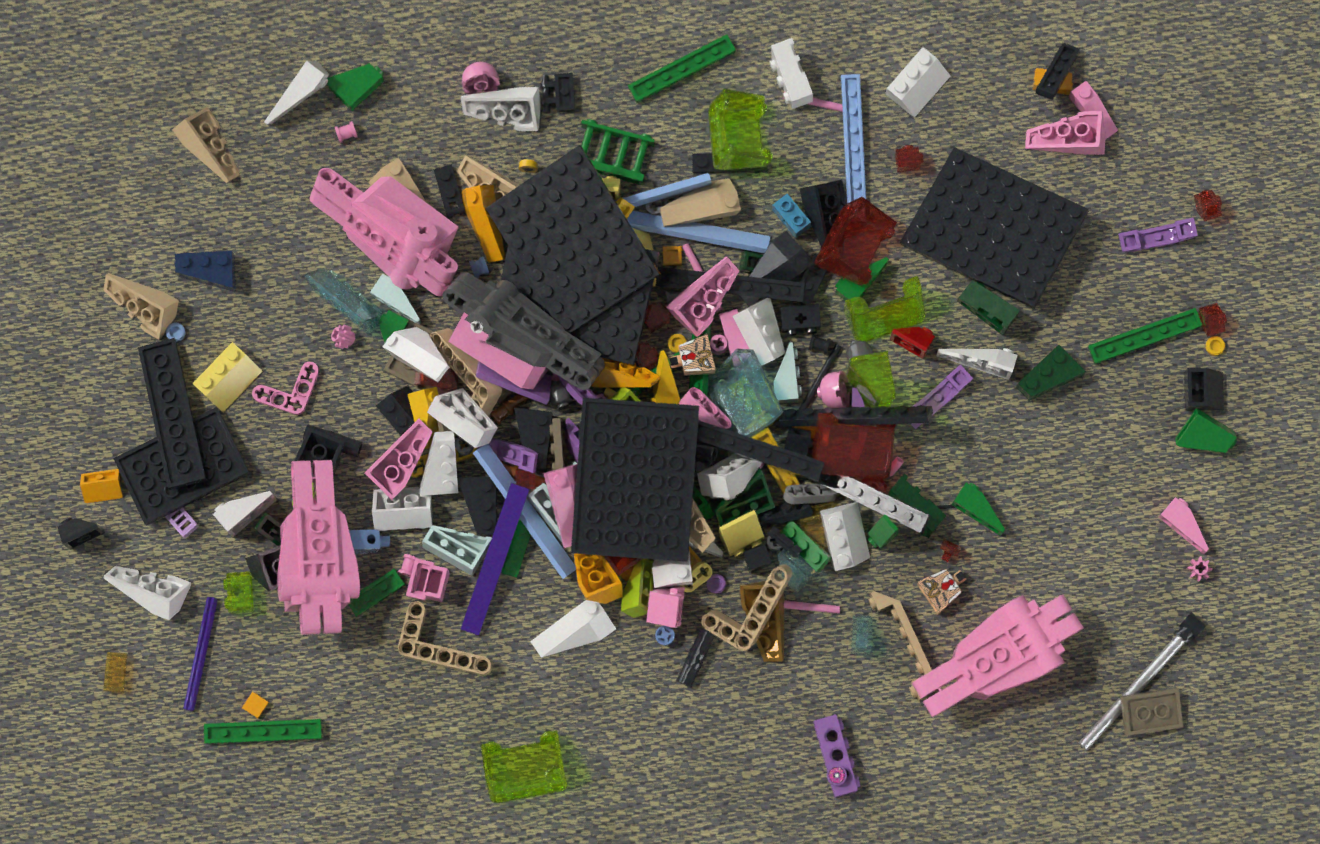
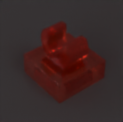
[515,470,536,489]
[940,538,962,562]

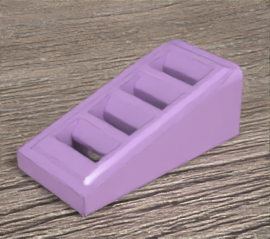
[165,508,199,539]

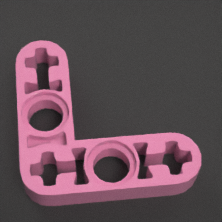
[252,362,319,415]

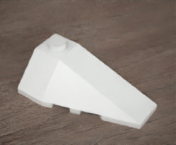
[461,87,541,131]

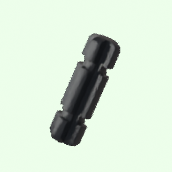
[768,527,802,558]

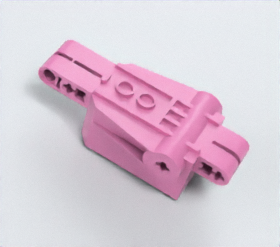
[310,168,458,296]
[277,460,360,635]
[912,595,1084,717]

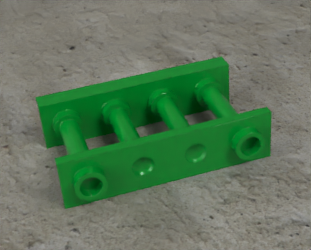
[581,119,655,186]

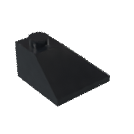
[57,518,105,550]
[245,545,281,591]

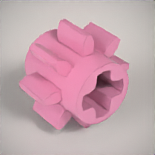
[331,325,355,349]
[1187,556,1212,582]

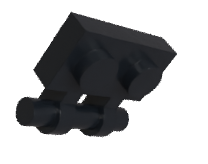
[540,73,575,113]

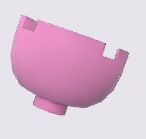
[462,62,500,95]
[817,371,850,409]

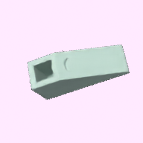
[773,342,802,404]

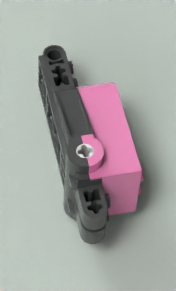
[442,272,605,390]

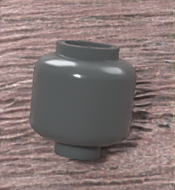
[846,340,874,369]
[549,380,574,410]

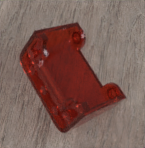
[815,196,897,285]
[812,413,896,479]

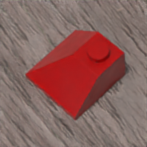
[890,327,935,359]

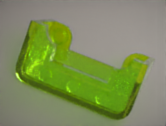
[708,89,772,170]
[843,276,926,342]
[846,351,896,408]
[480,730,567,803]

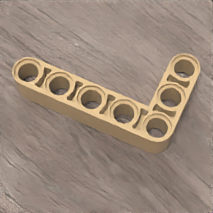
[430,328,502,417]
[702,564,792,651]
[398,601,492,676]

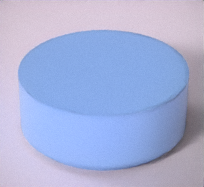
[166,323,186,342]

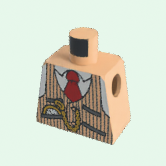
[669,335,715,375]
[917,569,966,615]

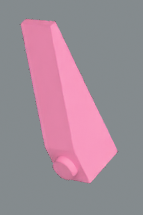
[1025,111,1106,155]
[666,257,739,337]
[365,419,433,500]
[543,464,578,548]

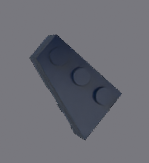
[175,251,236,292]

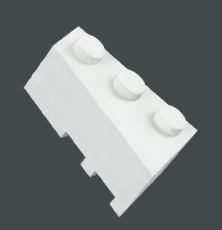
[770,38,813,109]
[733,298,785,367]
[427,388,498,448]
[419,431,458,496]

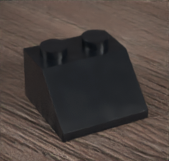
[376,386,415,437]
[294,427,345,476]

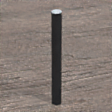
[799,344,842,409]

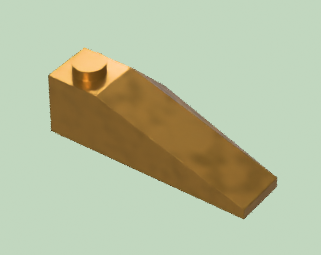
[740,581,784,662]

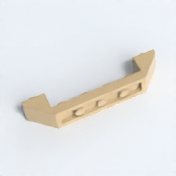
[868,591,932,701]

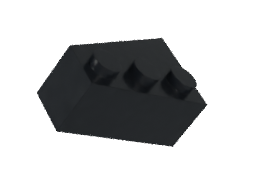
[514,408,553,472]
[457,477,497,537]

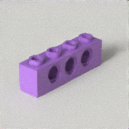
[813,715,860,798]

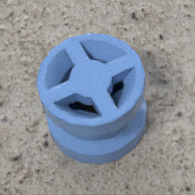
[469,256,490,278]
[655,626,675,646]

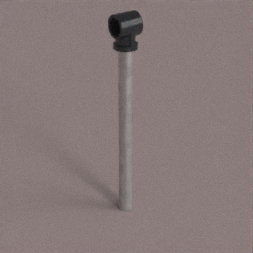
[1078,612,1206,750]

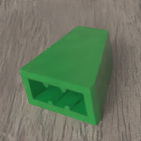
[326,63,384,111]
[1175,408,1237,453]

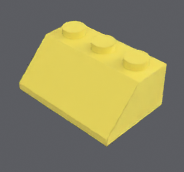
[192,342,263,413]

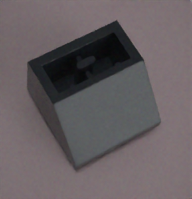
[1184,368,1224,410]

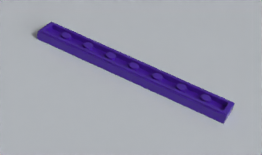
[461,483,530,636]

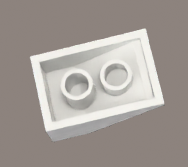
[697,454,762,500]
[213,491,277,537]

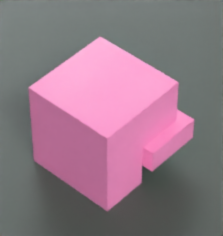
[406,558,450,602]
[646,586,685,628]

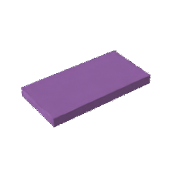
[476,361,552,404]

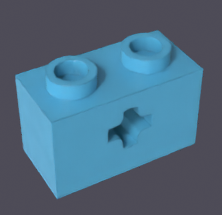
[772,193,811,239]

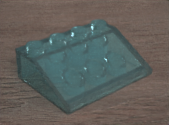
[304,268,382,336]
[708,349,783,437]

